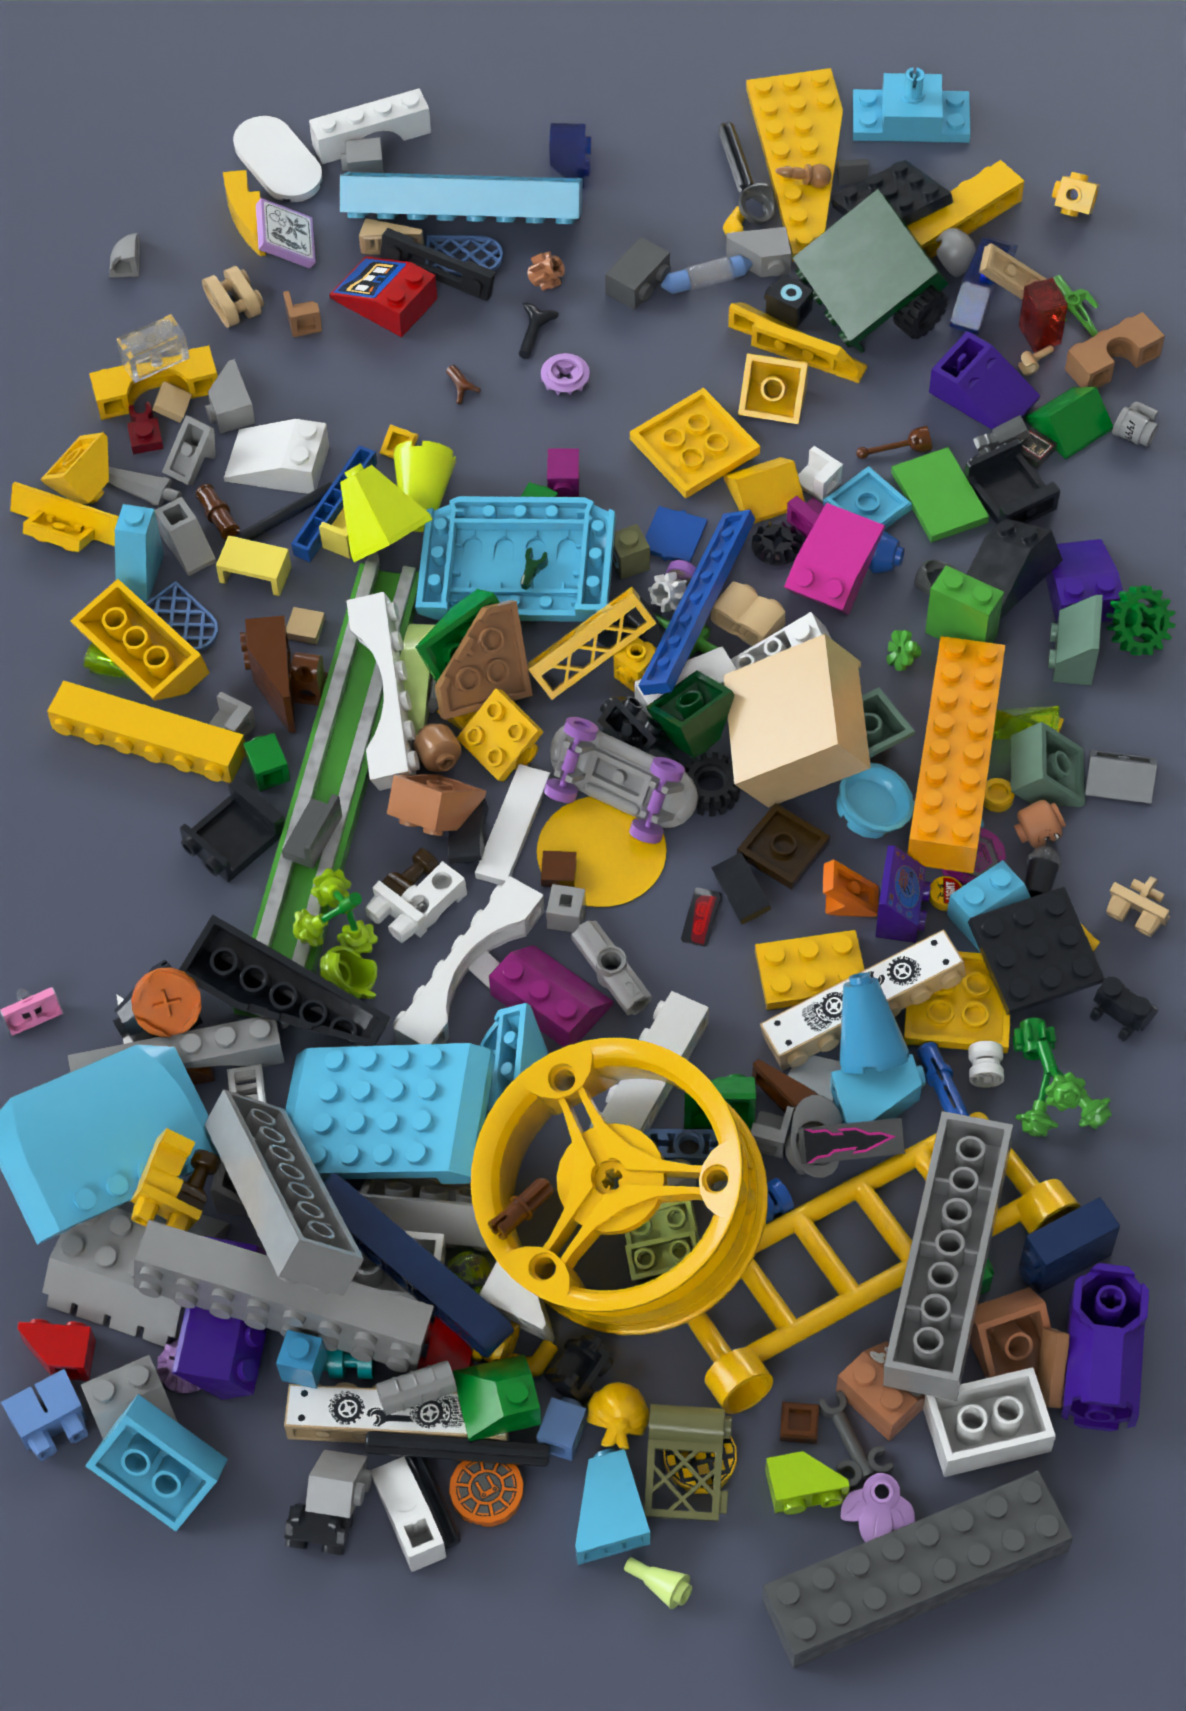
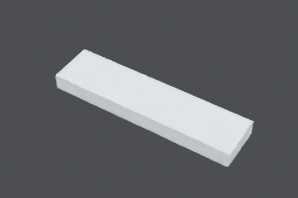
[475,764,551,885]

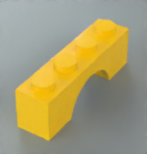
[89,345,218,420]

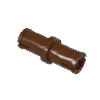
[195,484,240,540]

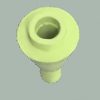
[624,1557,692,1609]

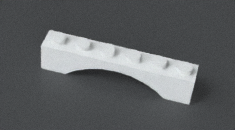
[347,592,420,791]
[393,876,545,1045]

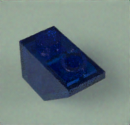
[549,123,592,188]

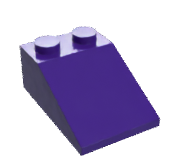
[1045,539,1123,623]

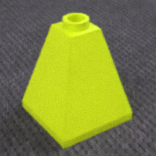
[340,463,432,562]

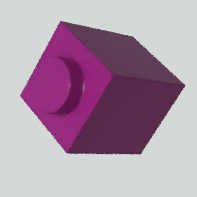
[547,448,580,497]

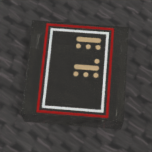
[1021,428,1057,469]

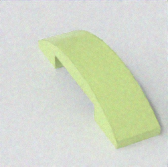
[400,624,435,736]

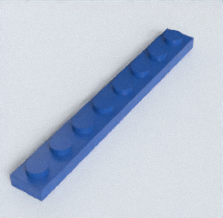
[638,510,755,695]

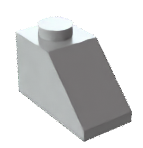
[726,227,791,277]
[205,359,255,434]

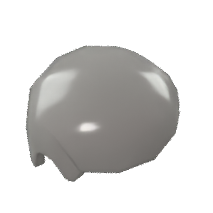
[936,228,977,277]

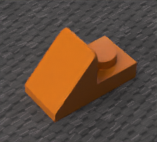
[823,859,879,917]

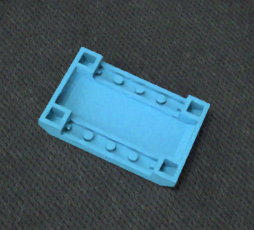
[285,1043,495,1184]

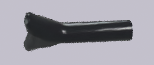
[518,302,559,359]

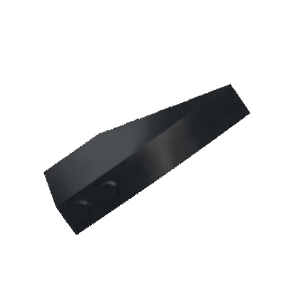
[179,914,391,1046]

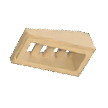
[359,218,424,255]

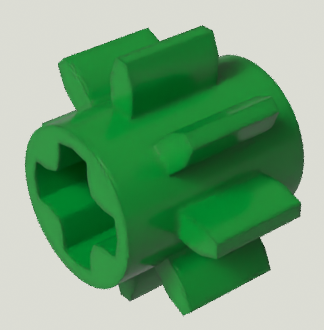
[1012,1018,1056,1061]

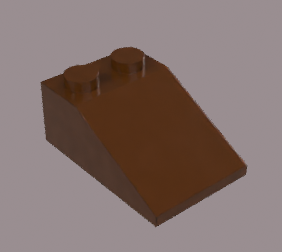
[240,615,296,733]

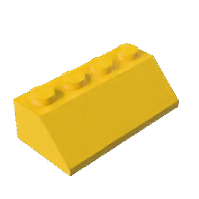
[70,579,210,701]

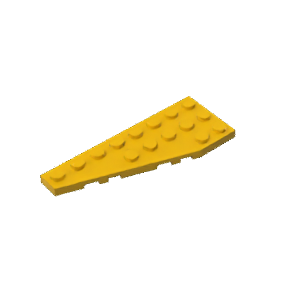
[746,68,843,262]

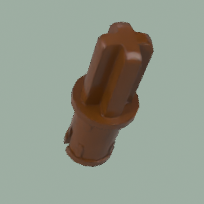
[488,1178,554,1240]

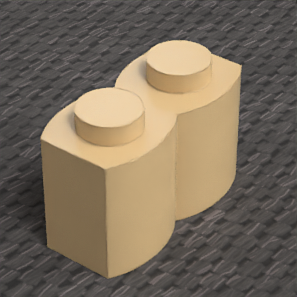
[711,581,785,646]

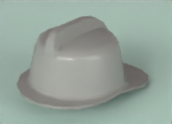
[785,1095,842,1178]

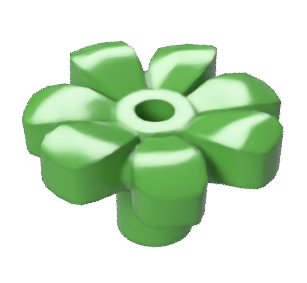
[886,630,921,671]

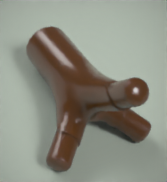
[446,365,481,404]

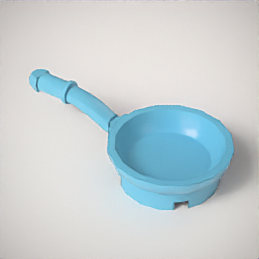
[836,763,984,839]

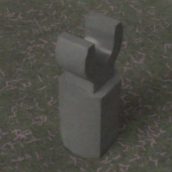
[973,415,1030,455]

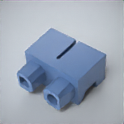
[1,1369,89,1461]

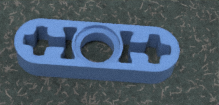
[643,1129,718,1165]

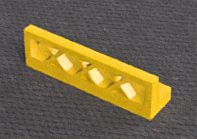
[528,587,656,700]

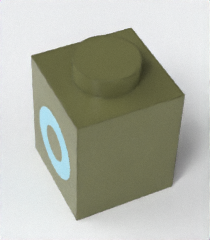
[612,524,650,580]

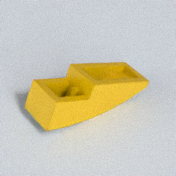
[223,170,266,256]

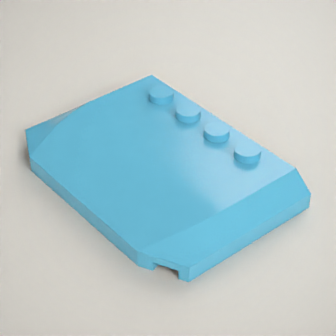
[415,496,616,622]
[0,1044,220,1245]

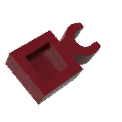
[127,402,164,455]

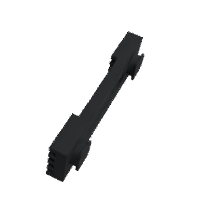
[380,228,496,301]

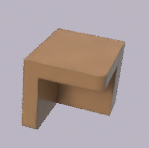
[283,291,322,337]

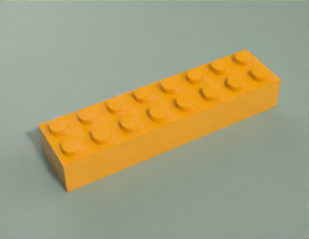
[907,636,1005,874]

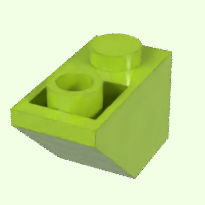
[765,1451,850,1515]

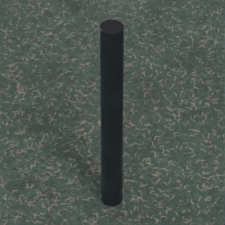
[224,482,332,545]

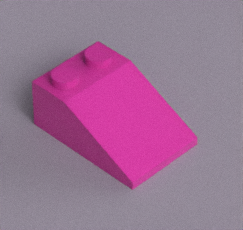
[784,503,886,615]

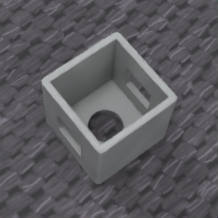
[546,884,586,932]

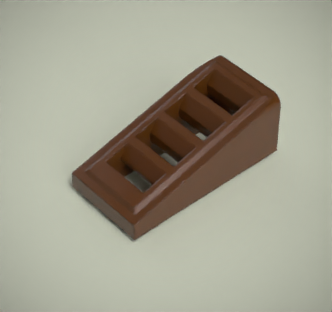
[752,1059,819,1113]

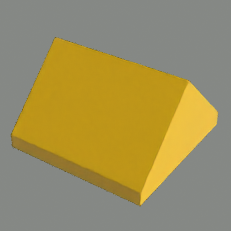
[738,353,808,424]
[723,457,805,524]

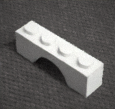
[309,88,431,165]

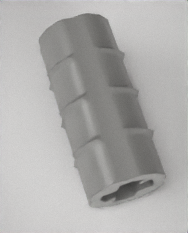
[376,1360,457,1416]

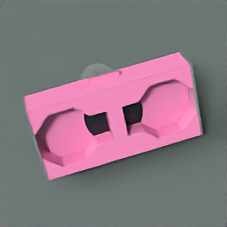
[0,987,64,1037]

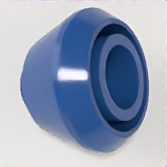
[869,531,905,574]

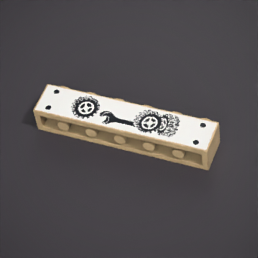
[760,929,966,1071]
[284,1383,510,1443]

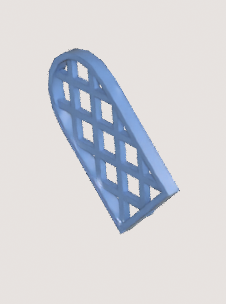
[425,235,503,276]
[145,581,219,653]

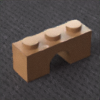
[1065,312,1165,388]

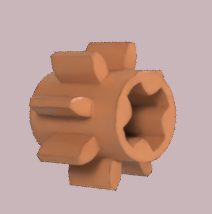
[527,251,565,291]

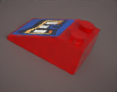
[329,256,437,338]

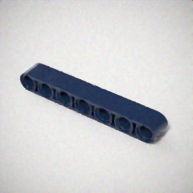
[323,1173,514,1358]

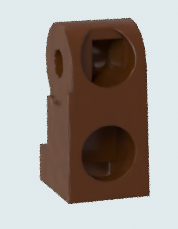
[291,652,328,706]

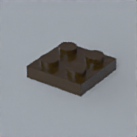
[737,803,830,890]

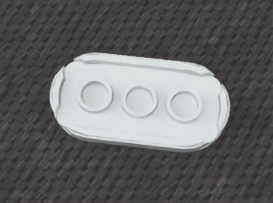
[233,116,322,202]

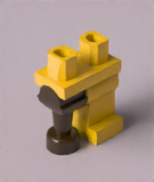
[130,1128,221,1231]

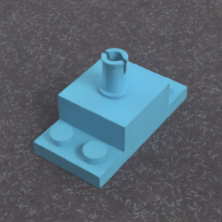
[853,67,970,143]

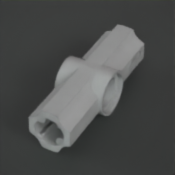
[571,920,652,1015]

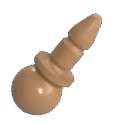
[775,164,831,188]

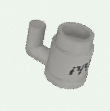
[1112,401,1159,447]

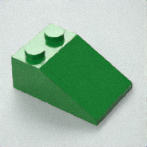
[415,589,525,683]

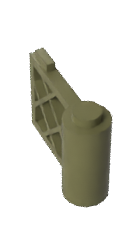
[644,1404,732,1522]

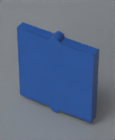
[645,506,708,563]

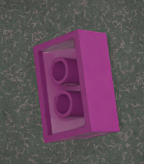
[489,945,613,1047]

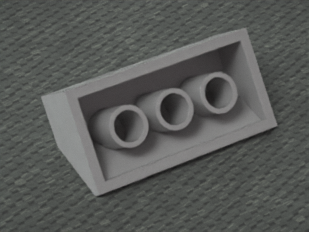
[359,1178,489,1251]

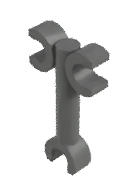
[819,1390,894,1491]

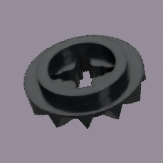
[752,521,802,566]

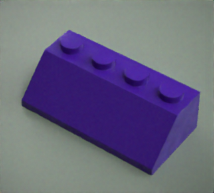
[172,1236,267,1400]

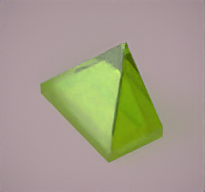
[993,706,1061,740]

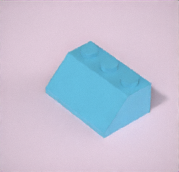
[86,1394,228,1531]

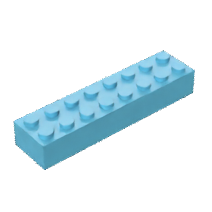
[340,172,583,224]

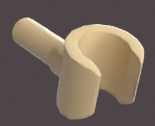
[1018,345,1054,376]

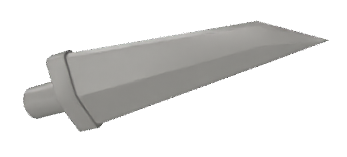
[108,467,182,507]

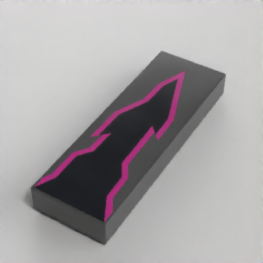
[798,1118,905,1164]

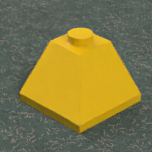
[40,432,109,504]

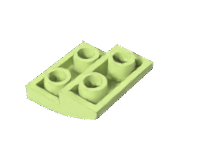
[625,1200,699,1281]

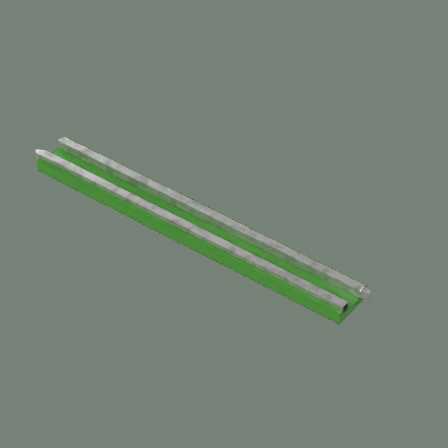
[233,552,419,1029]

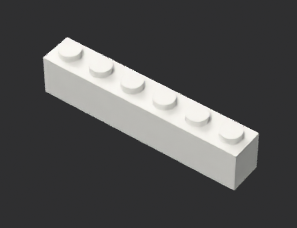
[590,991,709,1189]

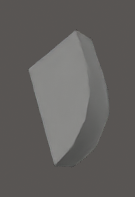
[109,233,140,278]

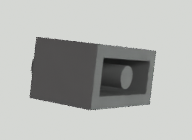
[605,237,671,310]

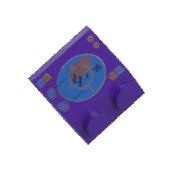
[875,845,931,943]

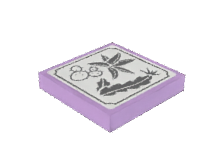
[256,198,316,269]

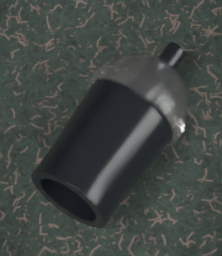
[1025,840,1061,897]

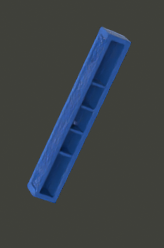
[291,445,378,562]

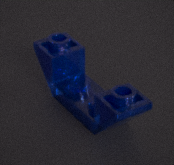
[949,236,1018,335]

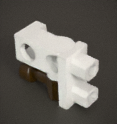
[365,848,467,943]

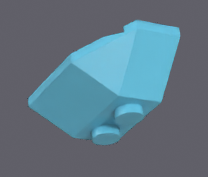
[480,1003,548,1120]

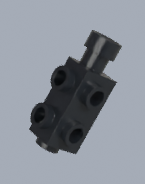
[598,696,679,763]

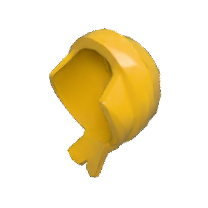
[586,1382,650,1450]

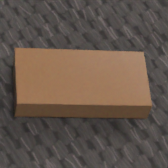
[1037,1328,1070,1408]

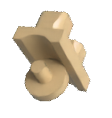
[1106,876,1170,937]

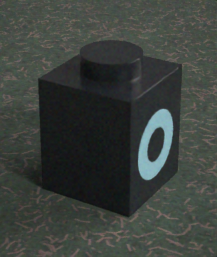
[764,274,813,329]

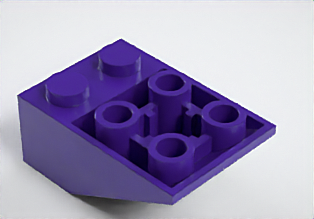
[929,331,1040,429]

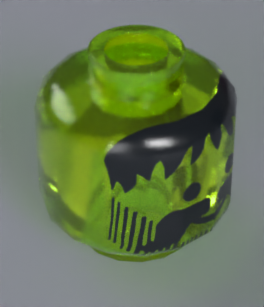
[448,1251,492,1294]

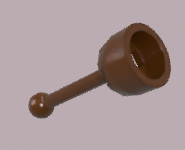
[856,426,932,459]

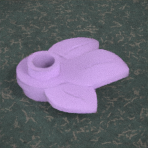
[840,1473,915,1542]

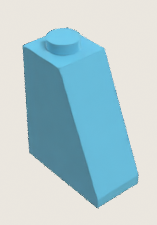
[115,504,164,603]
[830,1054,926,1124]
[575,1449,650,1565]

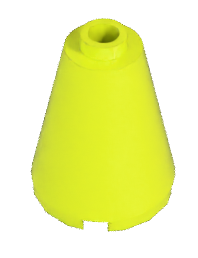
[393,440,456,532]

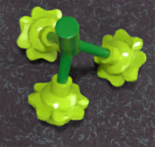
[293,868,378,954]

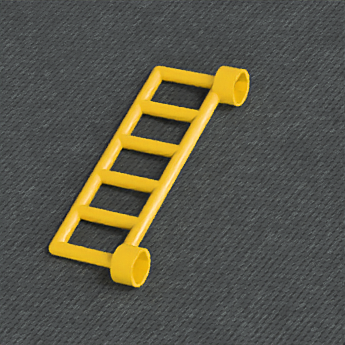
[687,1112,1081,1414]

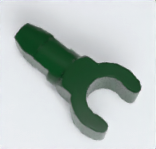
[521,547,548,590]

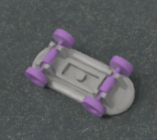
[544,717,698,844]

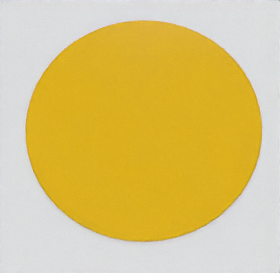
[537,796,667,907]

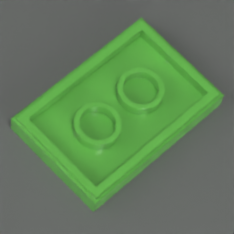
[891,447,989,543]

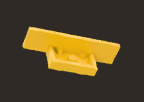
[10,482,119,552]

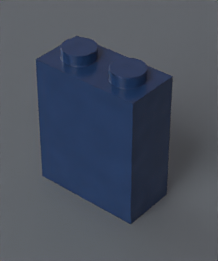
[1019,1197,1120,1294]

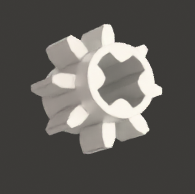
[648,572,687,613]

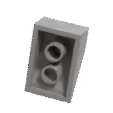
[81,1355,178,1440]

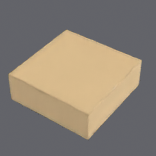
[152,381,192,423]
[286,607,325,645]

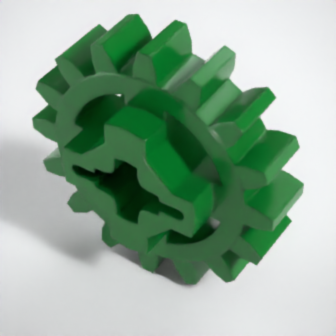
[1106,585,1176,656]

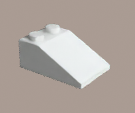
[224,419,329,494]

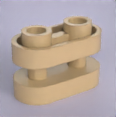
[202,266,264,328]

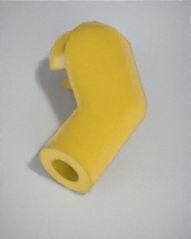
[723,206,746,235]
[507,1340,558,1377]

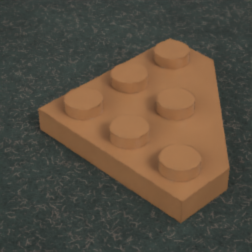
[435,600,533,720]

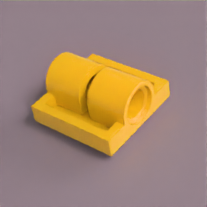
[457,688,544,782]

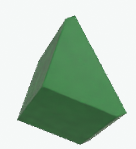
[1025,387,1113,460]

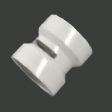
[968,1041,1004,1088]

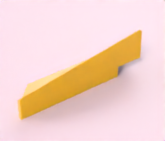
[728,302,868,383]

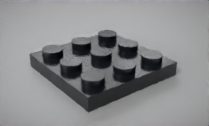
[830,160,953,226]
[968,887,1105,1015]

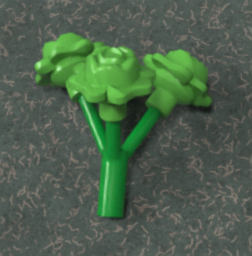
[1015,1040,1112,1137]

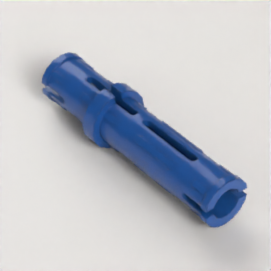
[917,1042,969,1116]

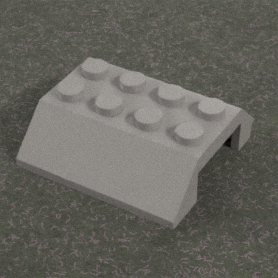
[42,1202,230,1347]

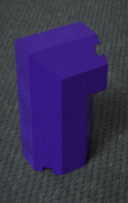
[1061,1263,1149,1432]

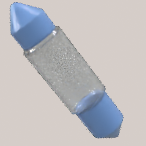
[661,255,753,294]

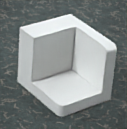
[798,446,843,502]

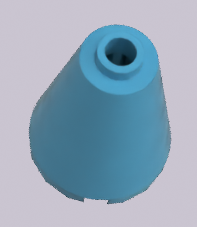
[839,973,910,1074]

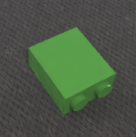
[925,565,1004,643]

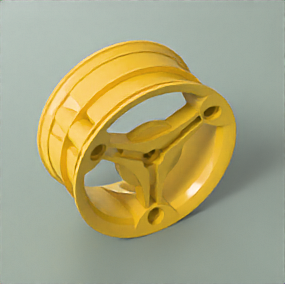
[471,1038,768,1335]

